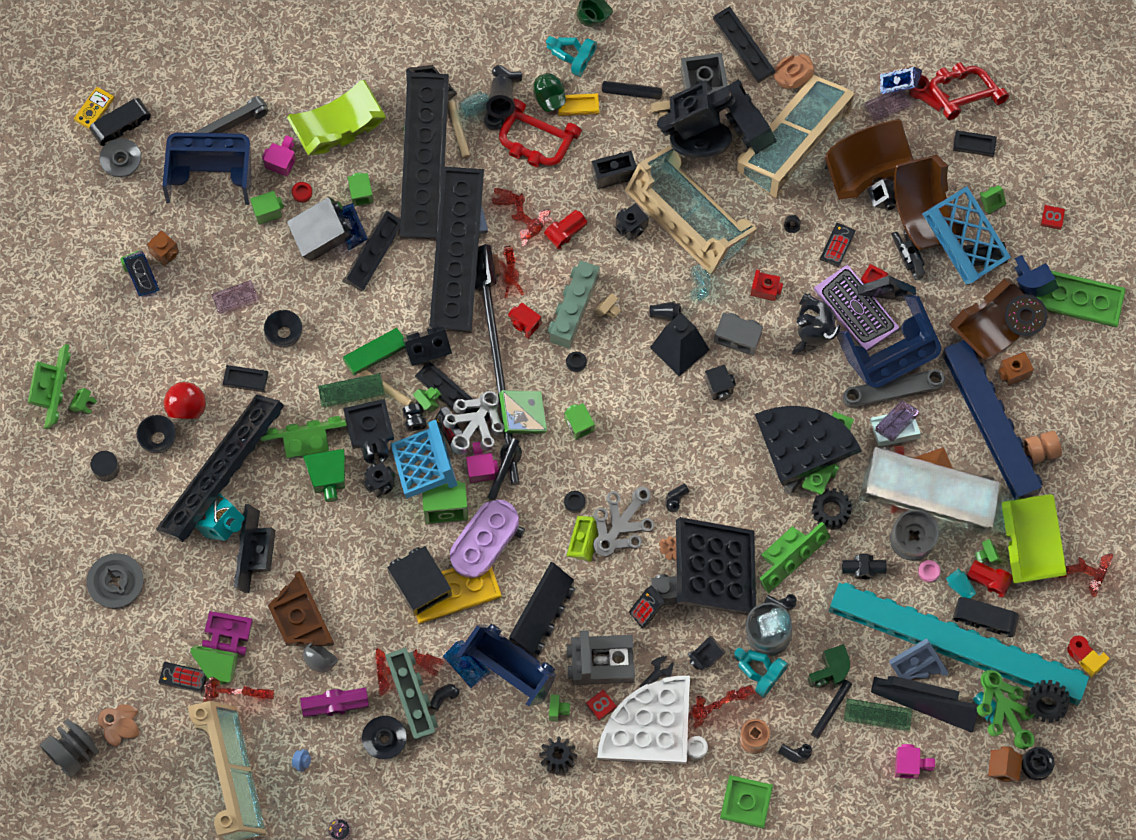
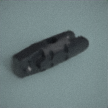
[891,229,925,280]

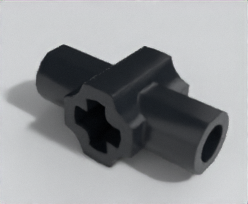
[842,554,887,579]

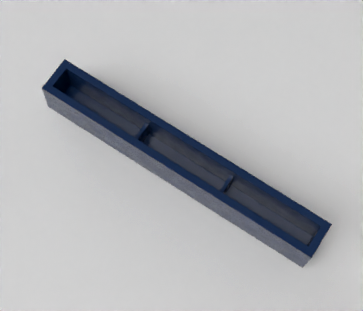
[942,340,1043,500]

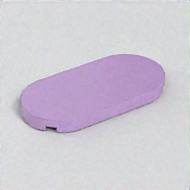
[450,500,519,578]

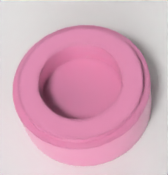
[918,560,941,583]

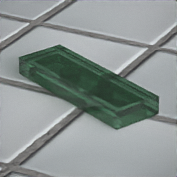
[318,373,385,408]
[843,698,913,732]

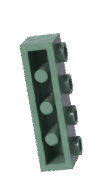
[548,260,600,349]
[385,647,438,740]

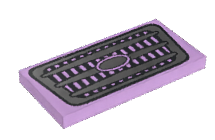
[814,265,899,352]

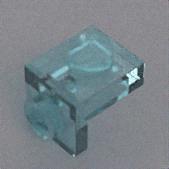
[690,264,711,301]
[757,608,790,638]

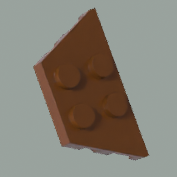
[268,571,334,646]

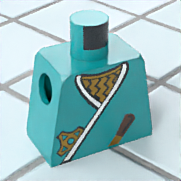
[195,493,245,541]

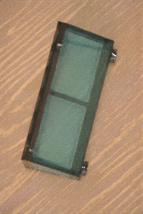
[859,446,1000,535]

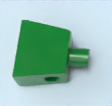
[303,449,346,502]

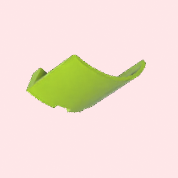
[287,80,387,155]
[1002,494,1066,583]

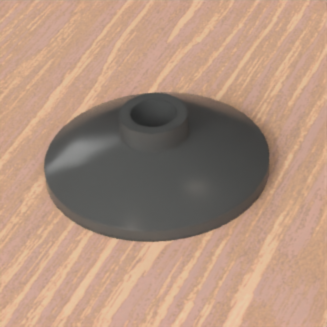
[99,138,141,177]

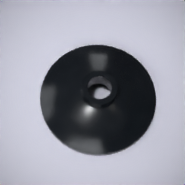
[362,716,406,760]

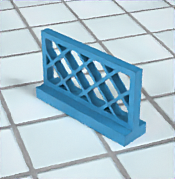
[922,186,1011,285]
[391,420,458,499]

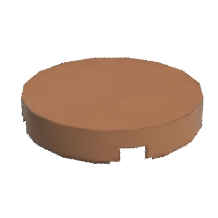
[774,54,814,89]

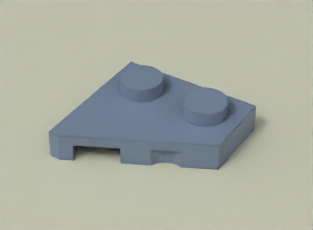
[889,639,949,680]

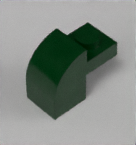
[807,644,850,688]

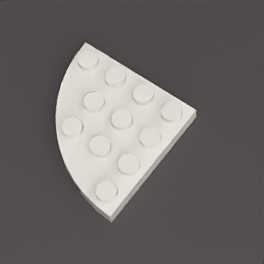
[597,676,690,764]

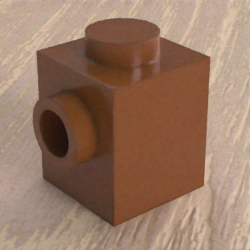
[147,230,179,266]
[998,351,1034,386]
[988,746,1022,782]

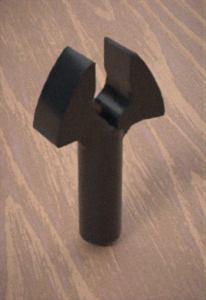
[639,656,674,688]

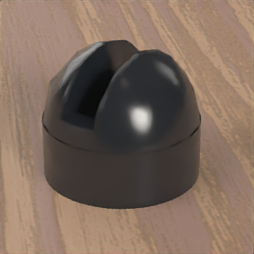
[784,215,801,233]

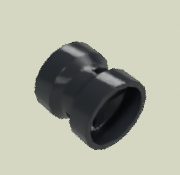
[402,403,427,431]

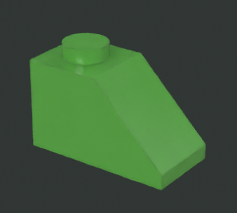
[190,645,238,685]

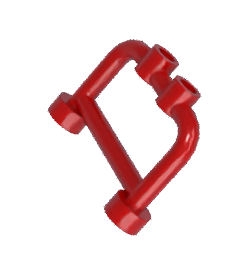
[929,62,1010,121]
[499,98,582,167]

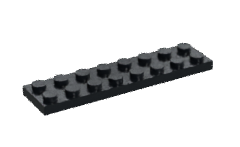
[400,72,449,239]
[429,166,484,333]
[155,394,285,542]

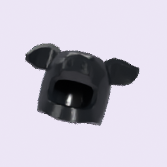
[792,300,840,355]

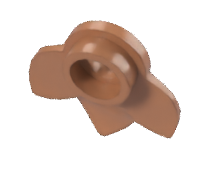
[98,704,139,747]

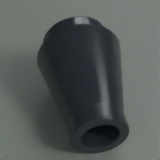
[650,301,681,321]

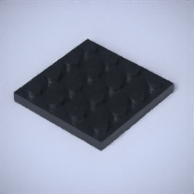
[676,517,756,615]

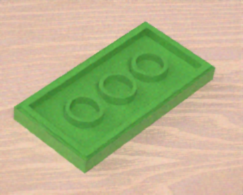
[1037,271,1126,328]

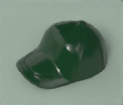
[576,0,613,27]
[533,73,566,112]

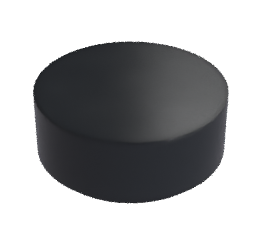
[564,491,586,513]

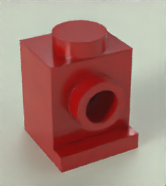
[750,270,783,301]
[508,302,542,339]

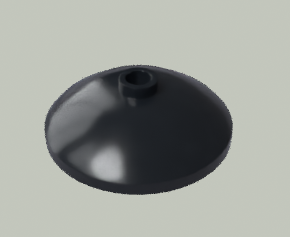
[670,123,732,159]

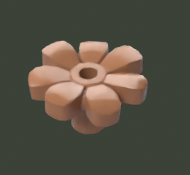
[659,536,676,561]

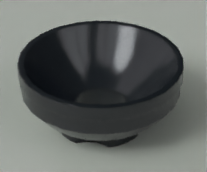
[264,310,302,348]
[136,415,176,454]

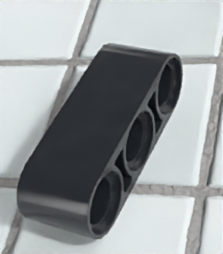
[89,98,151,146]
[953,597,1020,637]

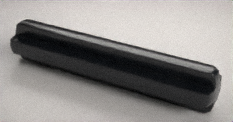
[602,81,662,100]

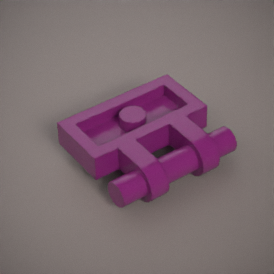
[202,611,253,656]

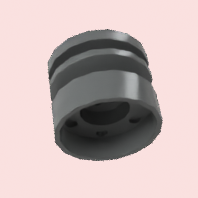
[890,509,939,561]
[746,602,792,656]
[39,718,99,779]

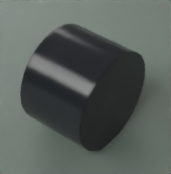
[90,451,120,482]

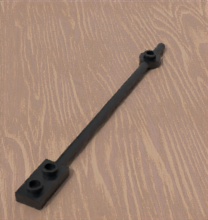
[475,244,522,485]

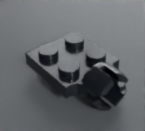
[343,399,395,464]

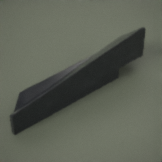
[871,676,978,733]

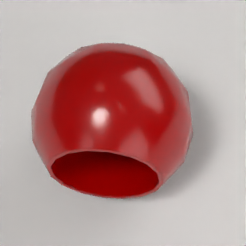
[163,382,206,419]

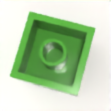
[422,481,468,524]

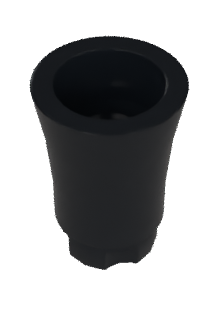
[486,74,515,118]

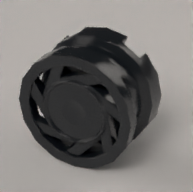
[1021,747,1055,781]

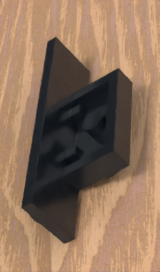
[234,504,276,593]

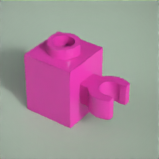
[262,135,296,177]
[466,442,498,484]
[895,744,935,779]

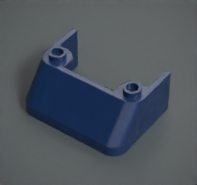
[162,132,252,205]
[836,295,941,388]
[457,623,557,706]

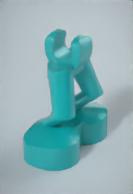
[546,36,597,77]
[734,647,789,698]

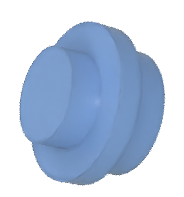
[292,749,311,772]

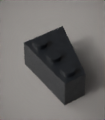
[725,79,777,154]

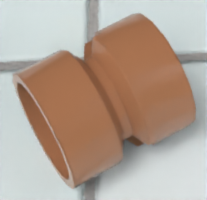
[1023,430,1062,465]
[740,719,770,754]

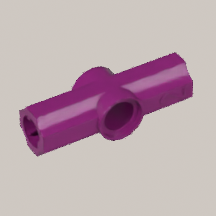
[300,687,369,718]

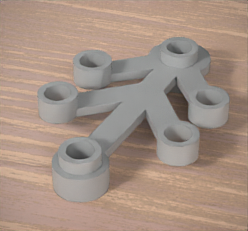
[443,391,504,454]
[593,487,654,556]

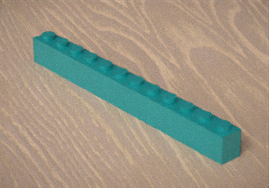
[828,583,1089,706]

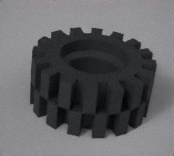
[812,488,852,530]
[1027,680,1070,723]

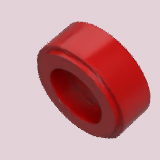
[292,182,313,203]

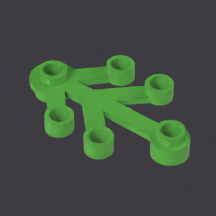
[977,670,1035,750]

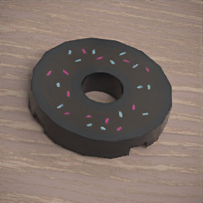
[1005,295,1048,337]

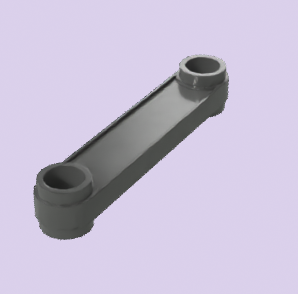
[193,96,269,133]
[843,369,945,408]

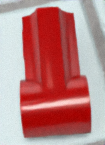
[909,75,950,112]
[544,210,587,249]
[967,560,1013,597]

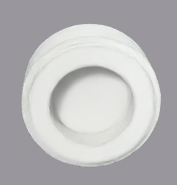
[687,736,708,759]

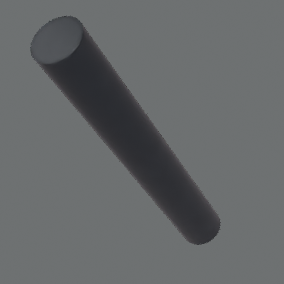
[487,438,520,501]
[811,680,853,739]

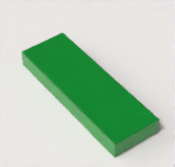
[343,327,405,376]

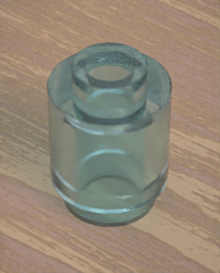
[459,90,489,118]

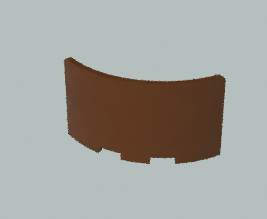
[825,119,914,200]
[894,154,963,250]
[949,278,1032,360]

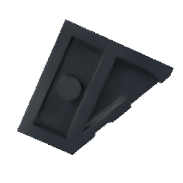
[857,276,916,301]

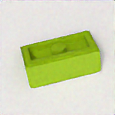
[566,516,598,562]

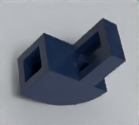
[1014,255,1059,297]

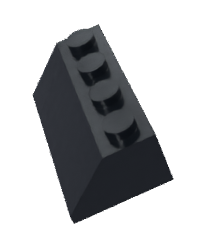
[509,562,576,658]

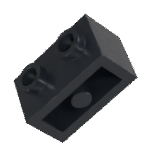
[591,150,637,190]
[402,325,452,366]

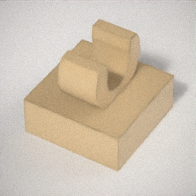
[651,100,670,118]
[593,293,621,319]

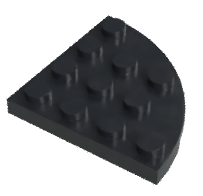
[755,406,862,486]

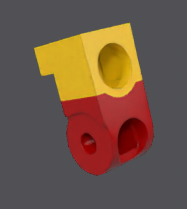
[1067,635,1110,677]

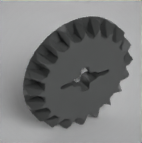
[87,553,144,609]

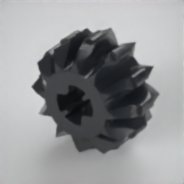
[539,736,577,775]

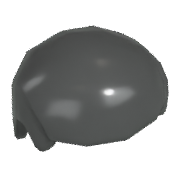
[303,643,338,673]

